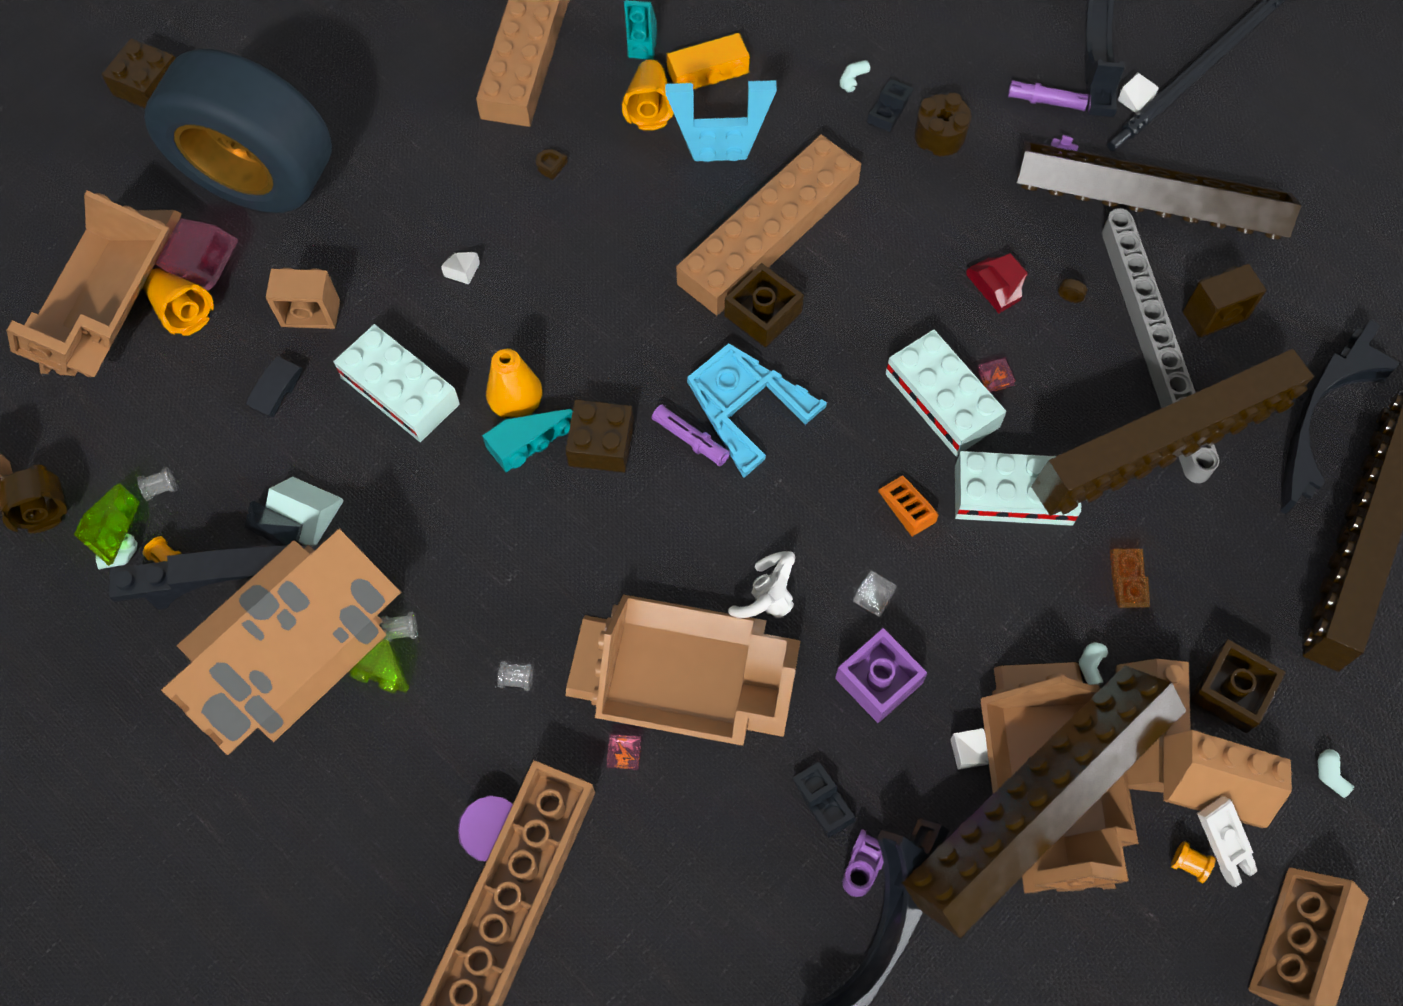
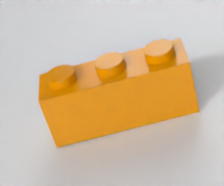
[667,33,749,90]

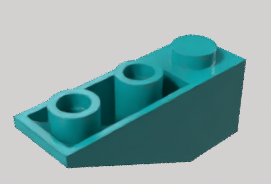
[624,0,657,60]
[482,409,573,472]

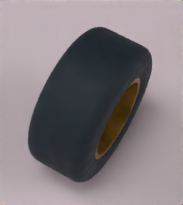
[144,49,332,213]

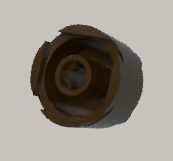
[914,93,971,156]
[0,465,67,533]

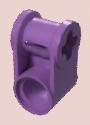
[842,829,884,897]

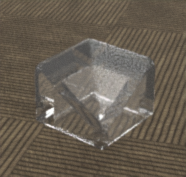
[854,571,897,617]

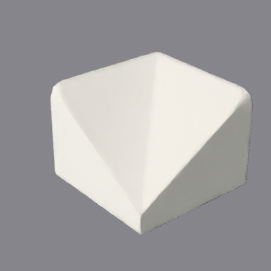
[1118,73,1158,113]
[441,252,480,285]
[950,728,989,770]

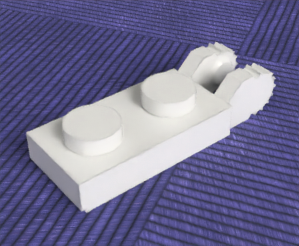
[1197,796,1257,887]

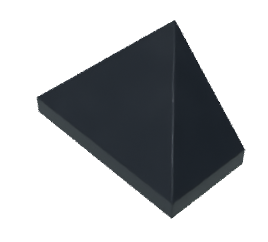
[244,501,303,546]

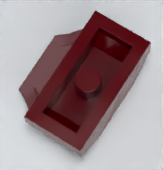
[966,253,1028,313]

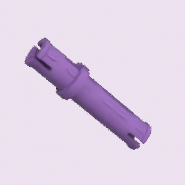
[1008,80,1088,111]
[652,405,730,467]

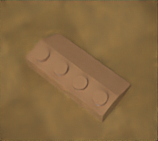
[1116,659,1190,793]
[1164,730,1292,828]
[1249,867,1369,1006]

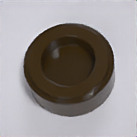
[1058,279,1088,303]

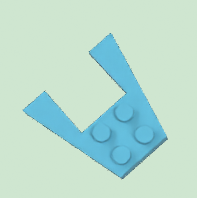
[665,80,777,162]
[687,343,827,477]

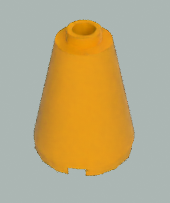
[622,60,673,130]
[143,269,214,336]
[486,349,542,418]

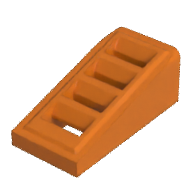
[878,475,939,537]

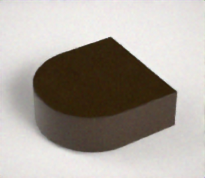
[536,149,568,180]

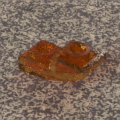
[1110,549,1150,608]

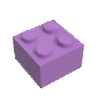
[835,628,927,723]

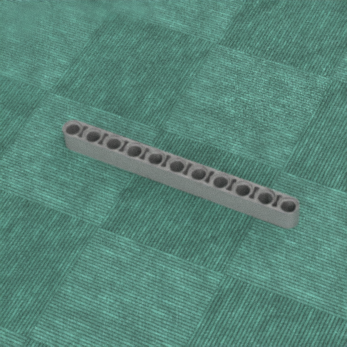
[1102,209,1219,483]

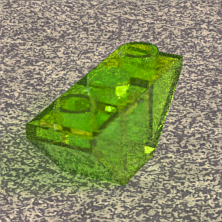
[74,483,140,566]
[349,639,409,693]

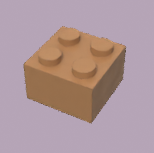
[266,268,340,329]

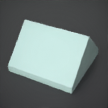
[266,477,344,545]

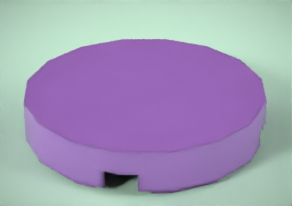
[458,796,513,861]

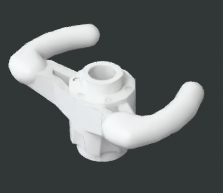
[728,551,795,618]

